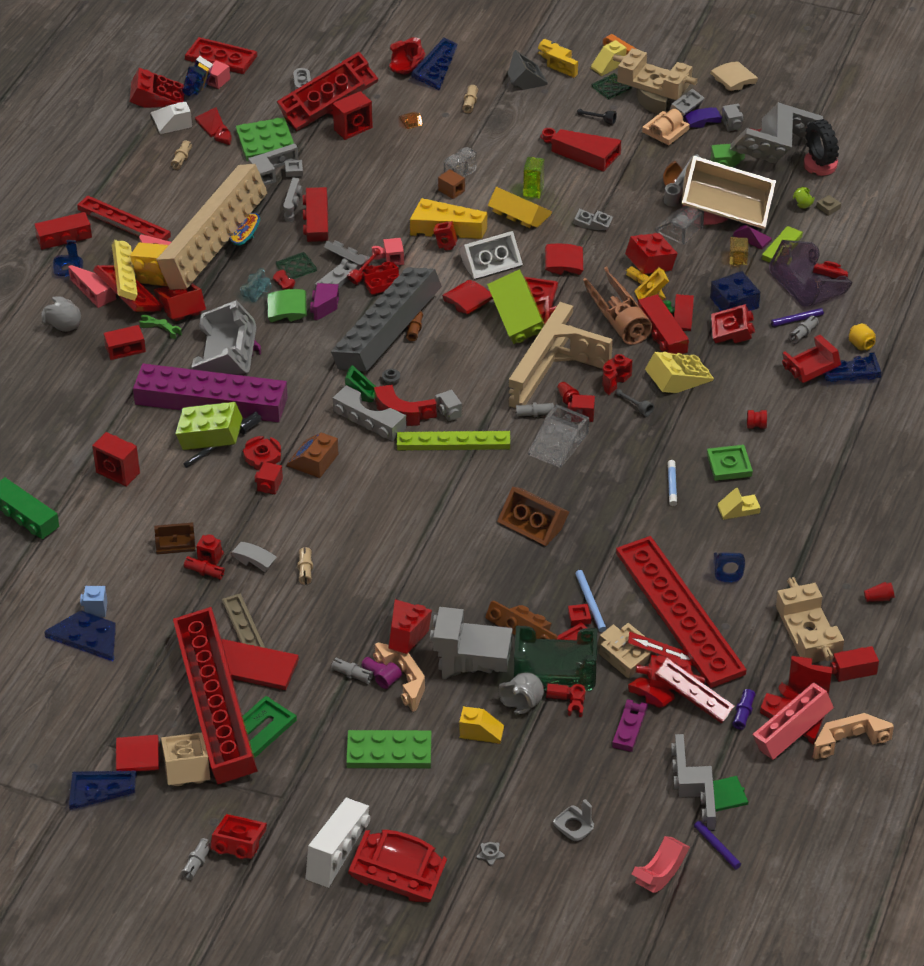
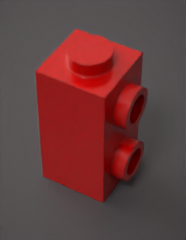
[830,646,879,682]

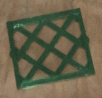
[591,73,632,100]
[276,252,317,279]

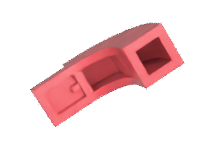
[632,836,690,893]

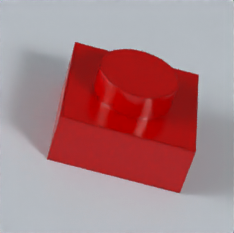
[568,604,591,626]

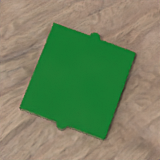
[713,776,748,812]

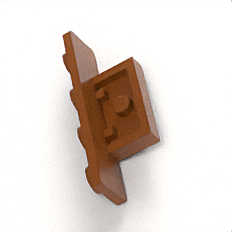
[485,601,558,654]

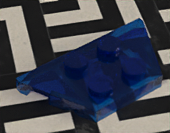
[44,611,116,661]

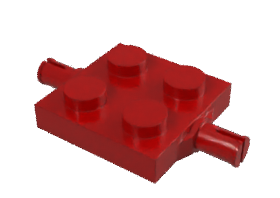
[635,655,705,690]

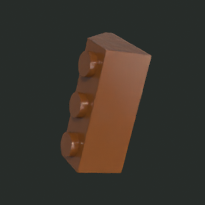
[497,486,569,546]

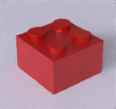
[333,91,373,140]
[625,233,678,274]
[92,432,140,487]

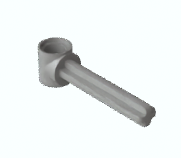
[664,154,700,207]

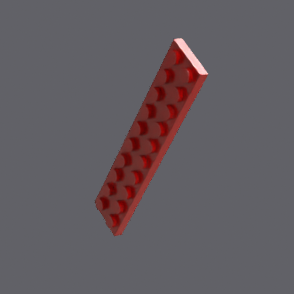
[616,536,747,688]

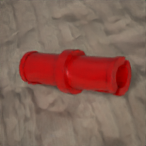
[184,556,225,580]

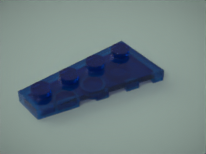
[411,37,458,90]

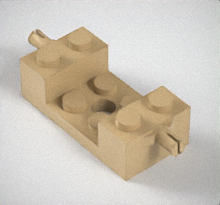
[613,48,698,100]
[776,577,844,663]

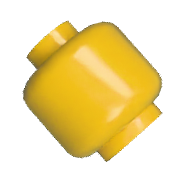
[849,323,876,351]

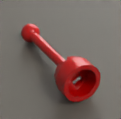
[347,249,381,285]

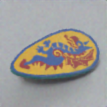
[230,213,260,245]

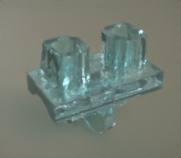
[240,268,272,302]

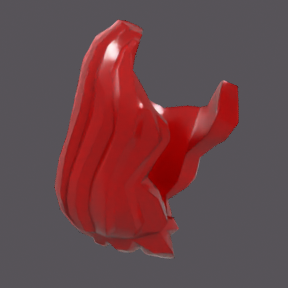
[389,37,425,75]

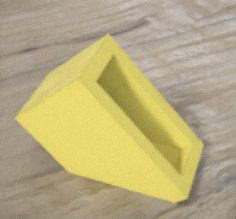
[591,40,627,76]

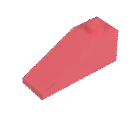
[68,265,116,308]

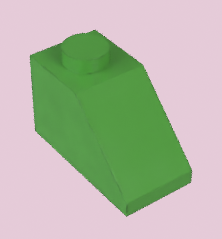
[711,144,745,168]

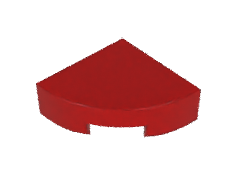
[214,125,232,145]
[778,682,800,700]

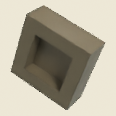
[816,195,841,216]

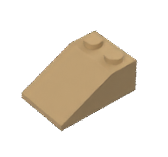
[161,733,210,786]

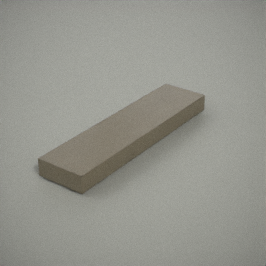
[222,593,265,648]

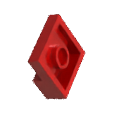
[711,304,755,343]
[211,814,267,859]

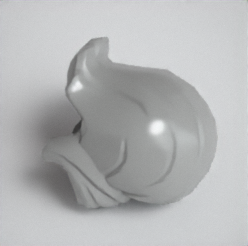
[42,296,81,332]
[499,673,544,714]

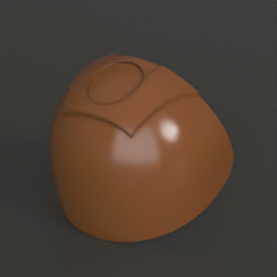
[663,161,683,190]

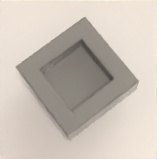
[285,160,303,177]

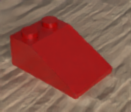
[154,283,206,321]

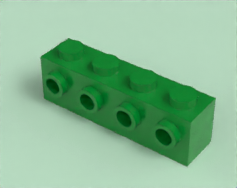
[0,477,60,539]

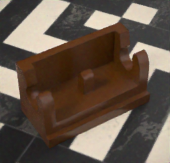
[154,522,196,554]

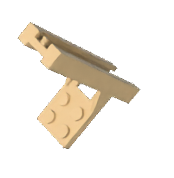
[509,302,613,408]

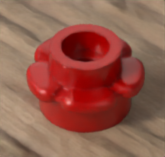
[540,128,556,143]

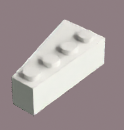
[305,798,370,888]

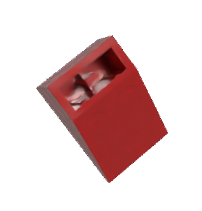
[130,68,185,108]

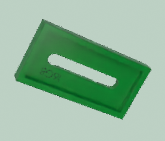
[243,696,297,758]

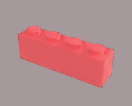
[752,683,834,760]

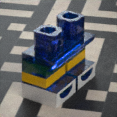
[182,56,213,96]

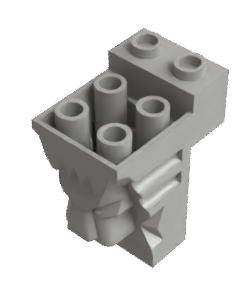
[430,607,512,679]

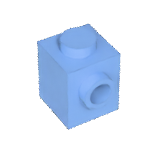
[80,586,108,617]

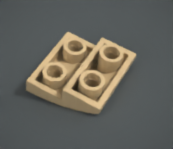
[710,62,758,91]

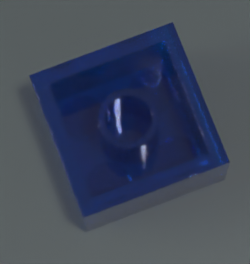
[710,271,761,311]

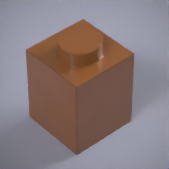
[438,169,465,199]

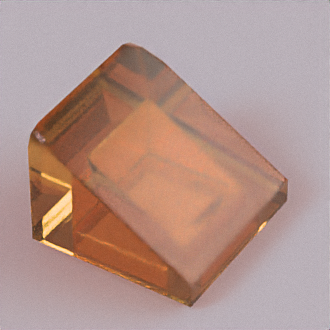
[399,112,422,129]

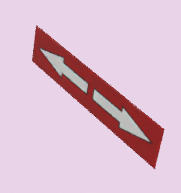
[628,631,695,667]

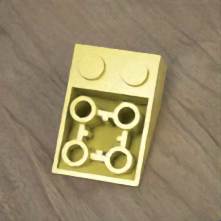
[645,352,714,393]

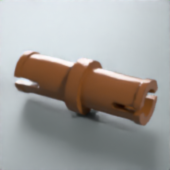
[406,311,423,341]

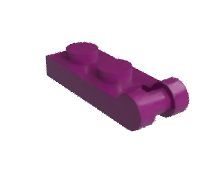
[612,699,648,752]

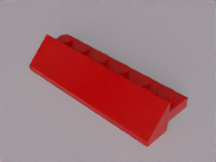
[277,52,378,132]

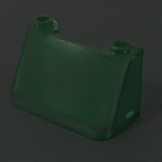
[514,626,598,691]

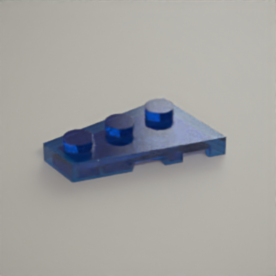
[824,352,882,382]
[69,771,137,810]

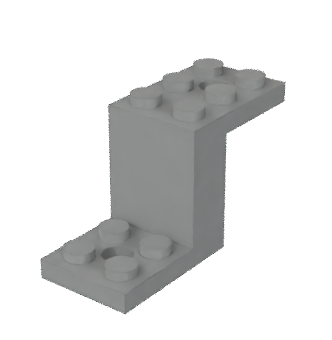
[730,102,823,163]

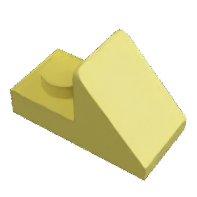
[717,488,761,520]

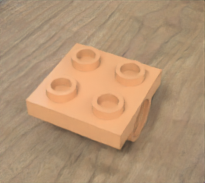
[642,109,690,145]

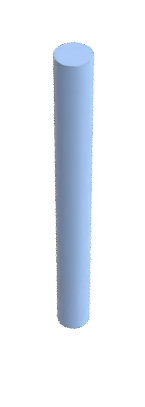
[575,570,606,632]

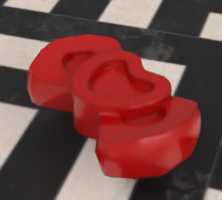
[273,270,295,290]

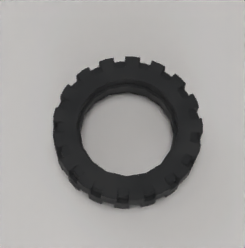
[805,119,839,166]

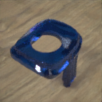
[53,240,83,276]
[713,552,745,582]

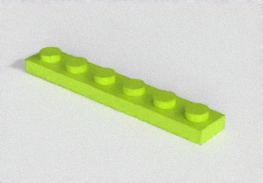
[397,431,510,451]

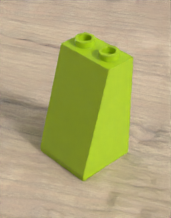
[487,269,545,344]

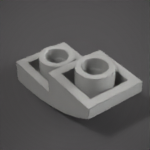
[573,208,613,230]
[230,542,277,572]

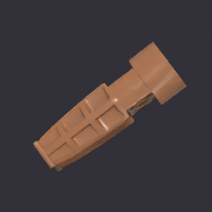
[583,267,652,345]

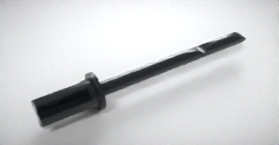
[183,412,261,468]

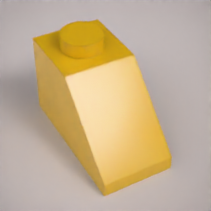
[459,706,504,744]

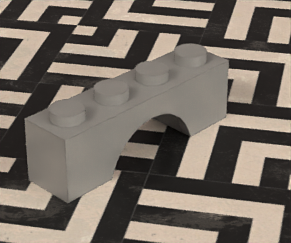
[333,385,406,442]

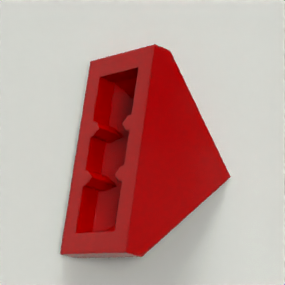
[195,107,224,137]

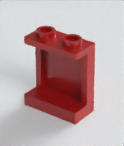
[782,335,841,383]

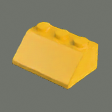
[488,187,552,228]

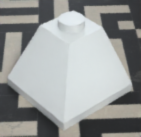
[151,102,192,134]

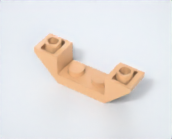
[373,642,425,712]
[813,713,894,760]

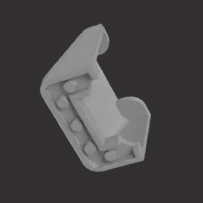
[192,300,256,375]

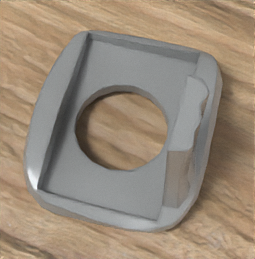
[553,799,594,841]

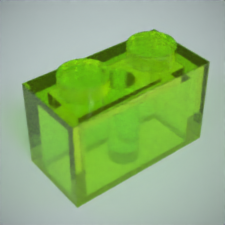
[523,157,545,198]

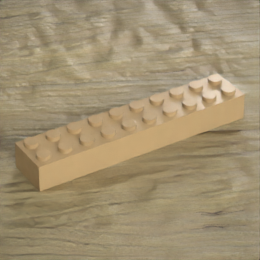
[156,164,267,290]

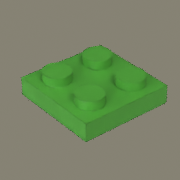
[707,445,753,481]

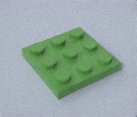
[235,117,294,161]

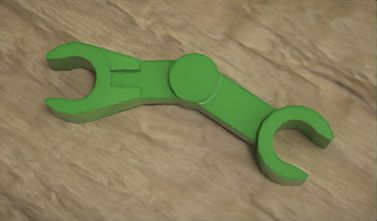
[139,315,182,339]

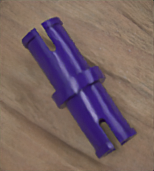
[732,689,756,730]

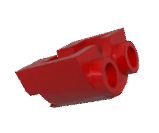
[602,354,633,395]

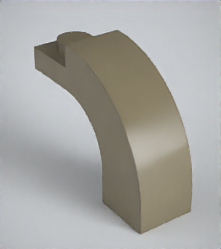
[636,79,671,114]

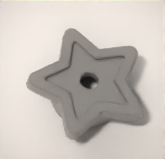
[477,842,505,866]

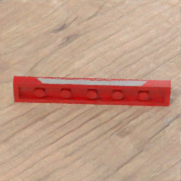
[77,196,171,241]

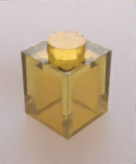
[729,237,748,265]

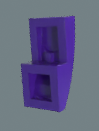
[683,108,722,128]

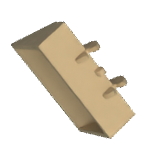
[682,156,776,229]

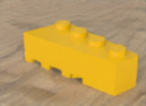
[410,198,487,239]

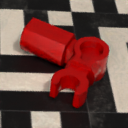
[546,684,586,717]

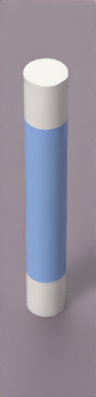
[668,460,677,506]

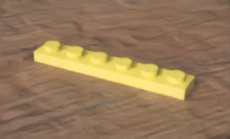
[112,240,137,301]

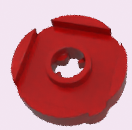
[243,436,281,470]

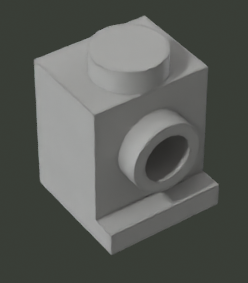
[722,104,743,131]
[435,390,462,421]

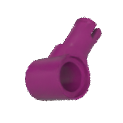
[361,657,402,689]

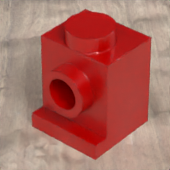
[433,221,458,250]
[196,534,224,566]

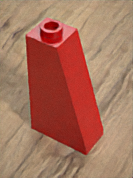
[550,129,622,172]

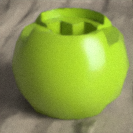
[793,187,815,209]

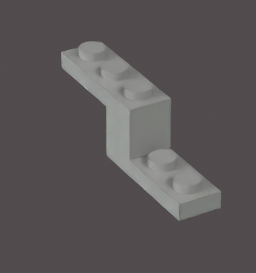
[248,144,298,186]
[671,734,716,830]

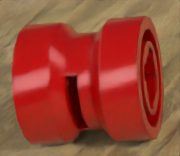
[747,410,767,429]

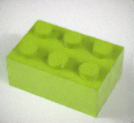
[175,402,243,450]

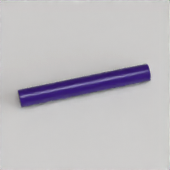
[771,308,824,327]
[694,821,741,870]

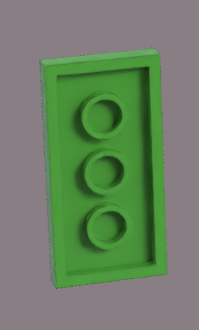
[346,730,432,768]

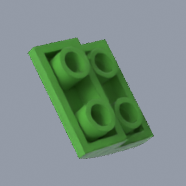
[268,289,307,322]

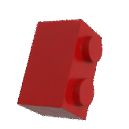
[103,325,146,360]

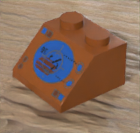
[287,432,339,478]

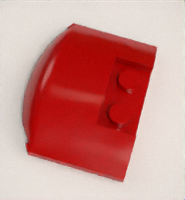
[348,830,447,902]

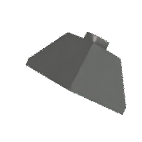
[508,50,548,90]

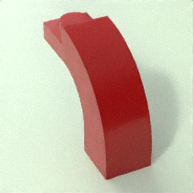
[374,385,437,426]

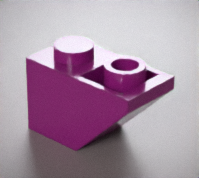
[310,283,339,320]

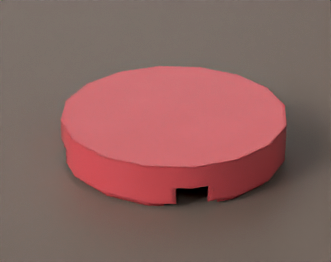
[804,153,838,176]

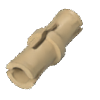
[462,85,478,113]
[171,140,192,170]
[298,547,313,585]

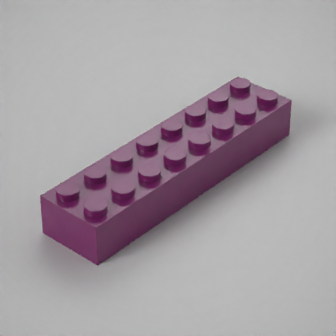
[133,363,288,422]

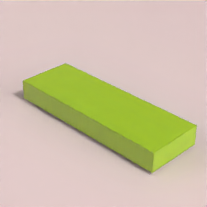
[762,226,803,265]

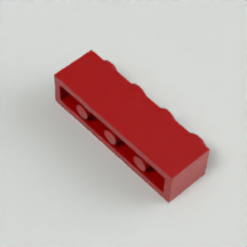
[638,294,689,354]

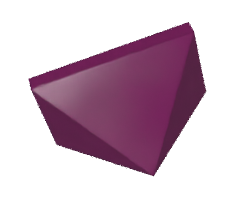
[733,224,772,250]

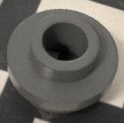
[382,369,400,385]

